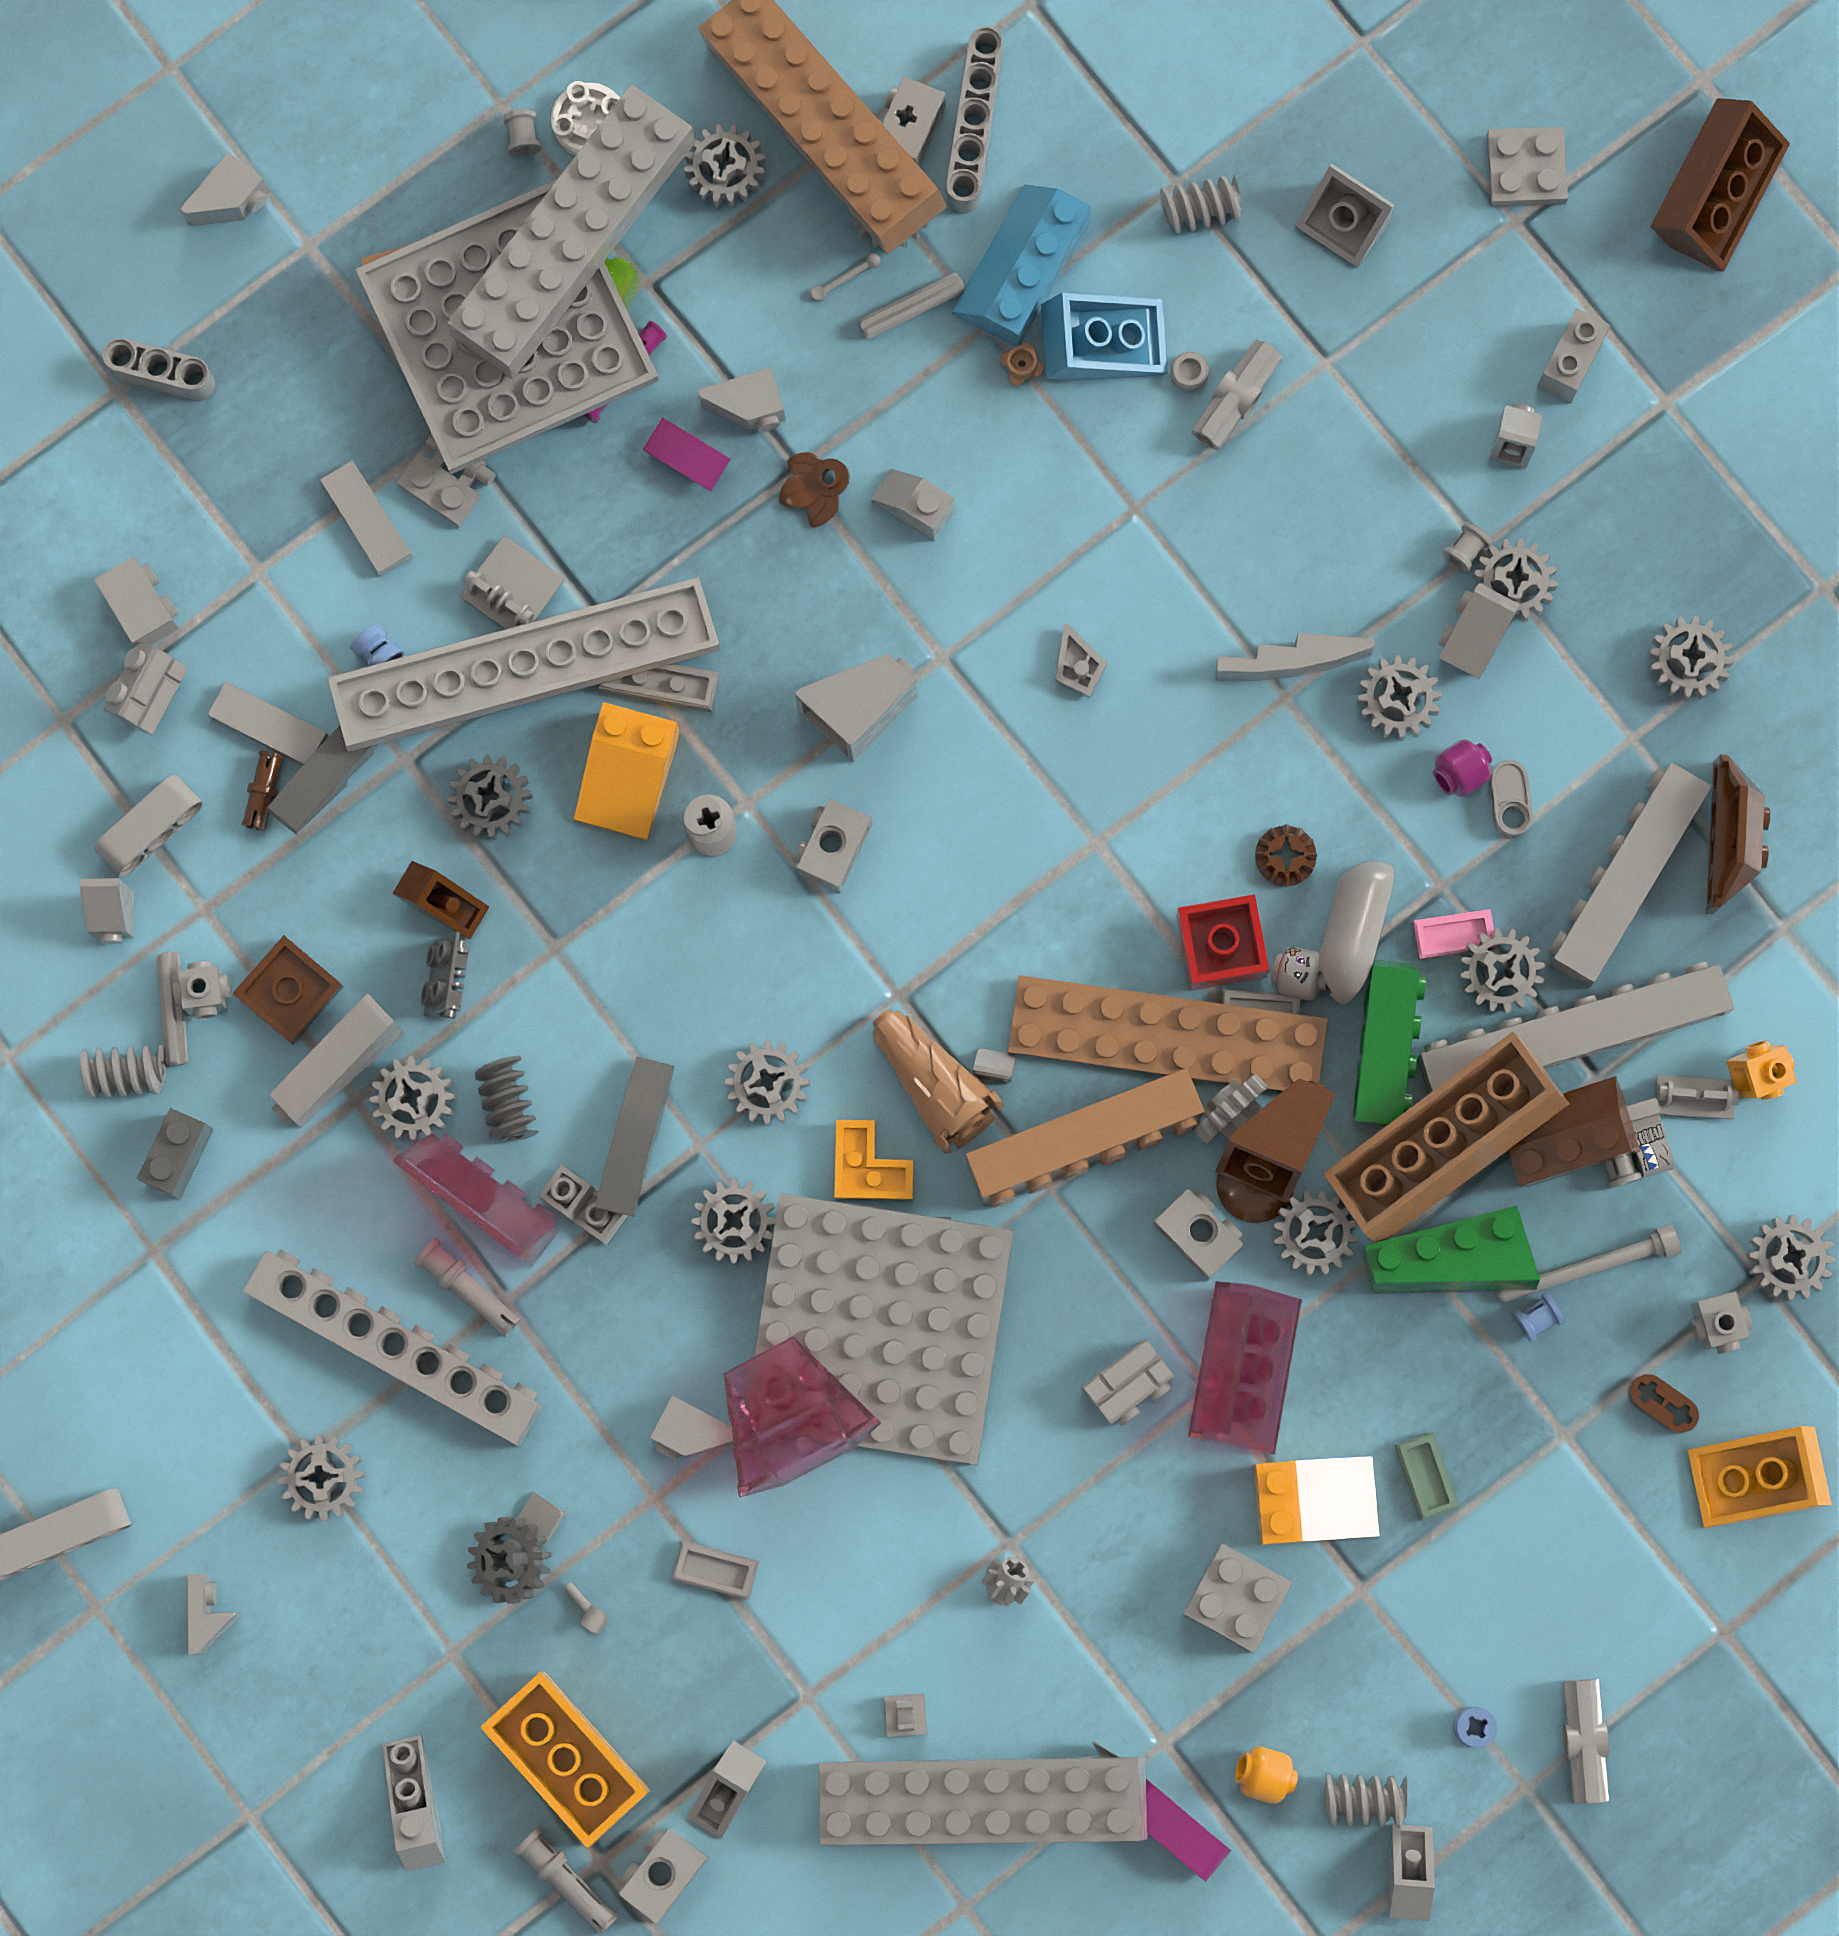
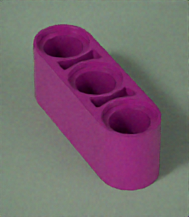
[1146,1779,1231,1882]

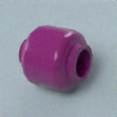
[1433,739,1492,797]

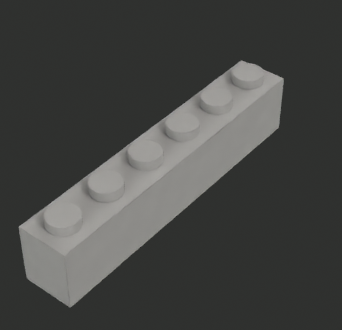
[1549,762,1712,988]

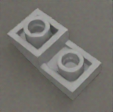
[539,1165,628,1245]

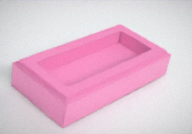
[1412,909,1497,960]

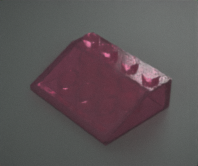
[393,1133,560,1267]

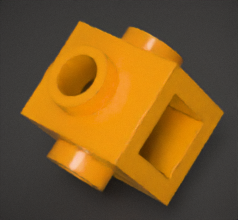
[1726,1040,1797,1100]

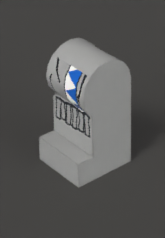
[1626,1098,1674,1178]

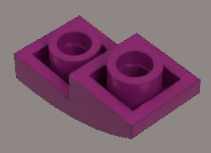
[642,417,731,492]

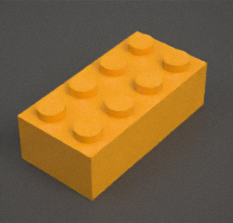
[480,1672,651,1848]

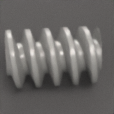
[1160,175,1242,234]
[684,794,737,857]
[80,1044,166,1098]
[1324,1773,1407,1828]

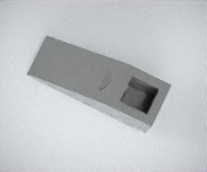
[382,1735,446,1872]

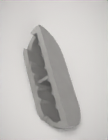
[1319,861,1394,1005]

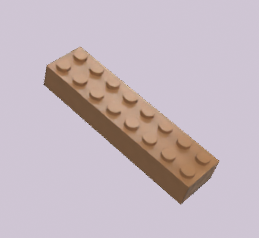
[698,0,947,255]

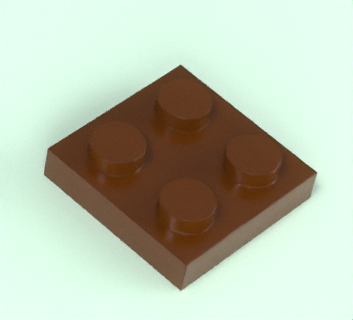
[232,935,344,1045]

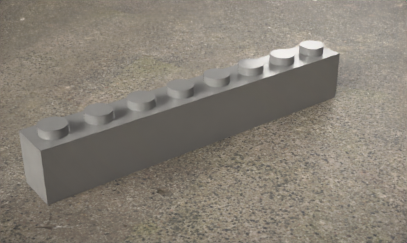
[1417,962,1735,1094]

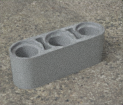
[102,338,216,401]
[94,774,203,877]

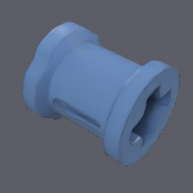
[1513,1292,1565,1342]

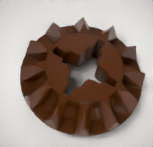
[1255,824,1317,886]

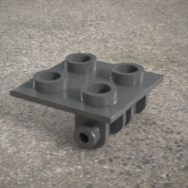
[421,932,469,1019]

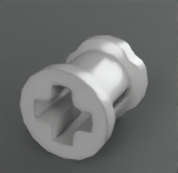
[503,109,541,157]
[1442,521,1492,573]
[1604,1155,1643,1189]

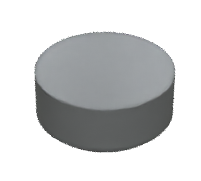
[1170,352,1209,392]

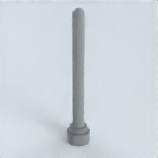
[1496,1224,1681,1302]

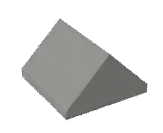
[1295,164,1395,268]

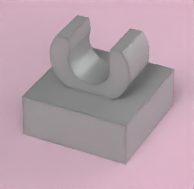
[884,1694,927,1737]

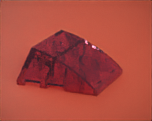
[723,1336,881,1498]

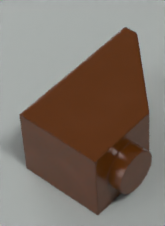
[392,861,489,940]

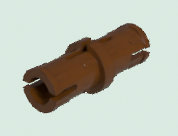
[241,750,284,831]

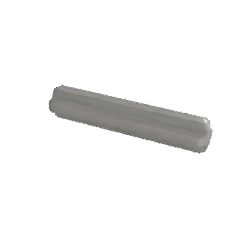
[859,273,964,339]
[157,952,189,1066]

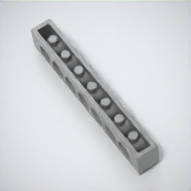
[243,1249,543,1447]

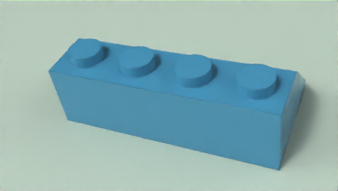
[952,184,1091,347]

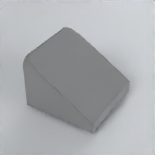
[973,1048,1016,1084]
[517,1492,567,1547]

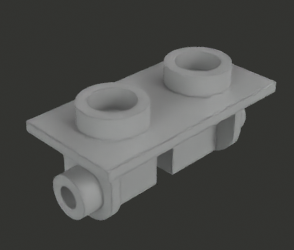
[1656,1075,1739,1119]

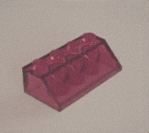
[1188,1281,1302,1455]

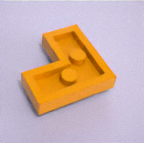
[834,1120,914,1201]

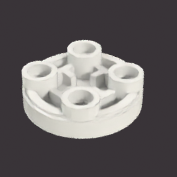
[551,81,620,156]

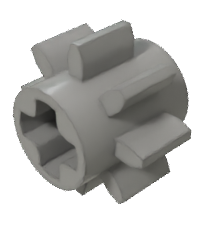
[981,1556,1034,1607]

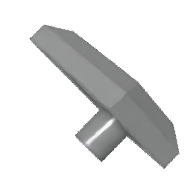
[1055,624,1107,698]

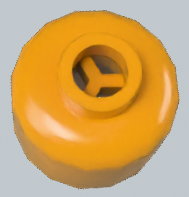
[1235,1746,1298,1804]

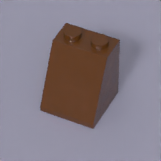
[1215,1078,1335,1203]

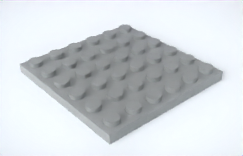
[355,179,659,474]
[743,1193,1014,1465]

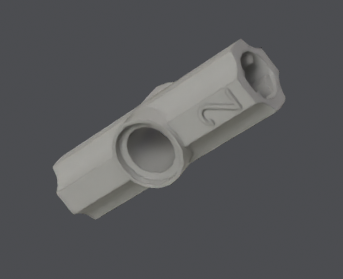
[1191,339,1282,451]
[1563,1679,1609,1804]

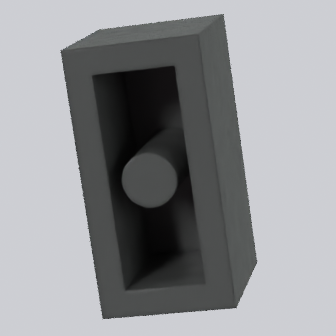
[137,1108,214,1200]

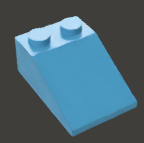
[1041,292,1167,380]

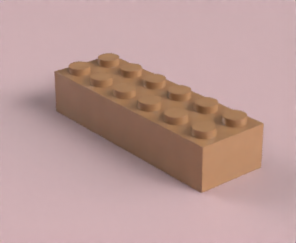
[1323,1031,1570,1243]
[966,1068,1205,1209]

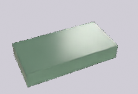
[1395,1432,1460,1521]

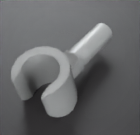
[564,1582,608,1634]

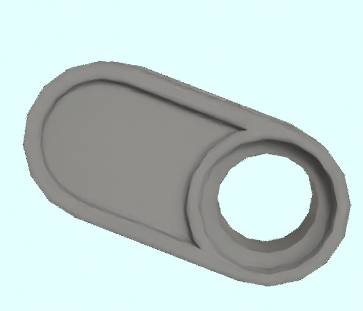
[1489,760,1532,838]

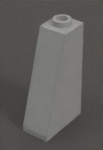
[269,993,405,1128]

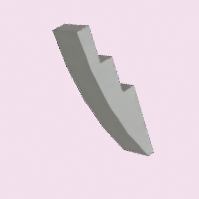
[1215,633,1375,681]

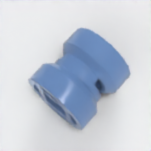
[350,623,404,667]

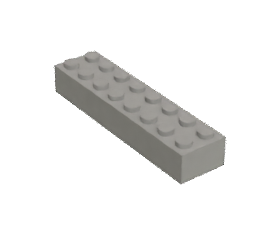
[447,84,695,380]
[819,1757,1147,1845]

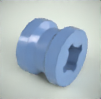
[1454,1707,1497,1747]

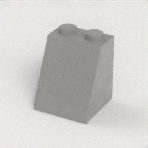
[795,654,917,762]

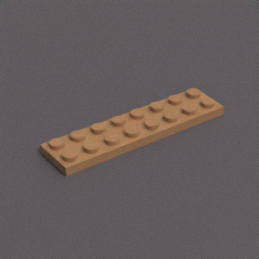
[1008,975,1328,1092]

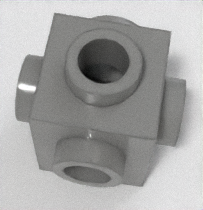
[173,961,232,1019]
[1691,1291,1752,1355]

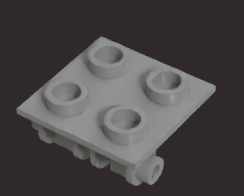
[459,535,566,629]

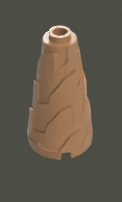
[872,1009,1004,1154]

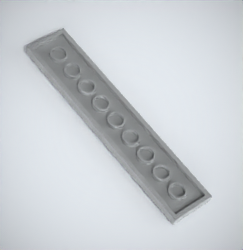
[328,577,720,752]

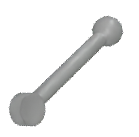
[811,253,881,302]

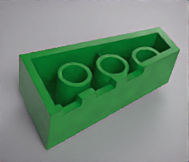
[1353,959,1426,1124]
[1362,1205,1540,1293]

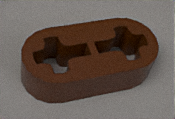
[1628,1374,1699,1434]

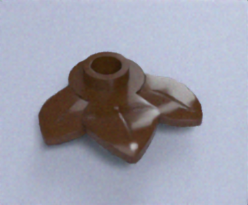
[779,452,850,528]

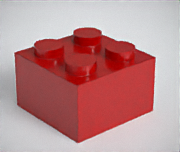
[1176,894,1269,991]

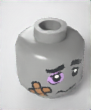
[1272,947,1329,1001]

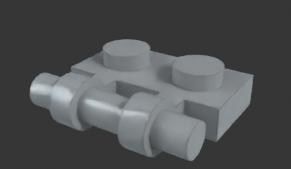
[396,434,496,528]

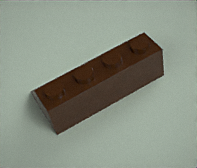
[1650,98,1790,272]

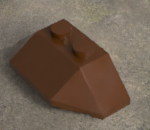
[1706,754,1770,914]

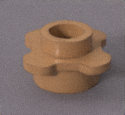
[1000,342,1044,386]

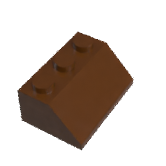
[1508,1076,1641,1187]

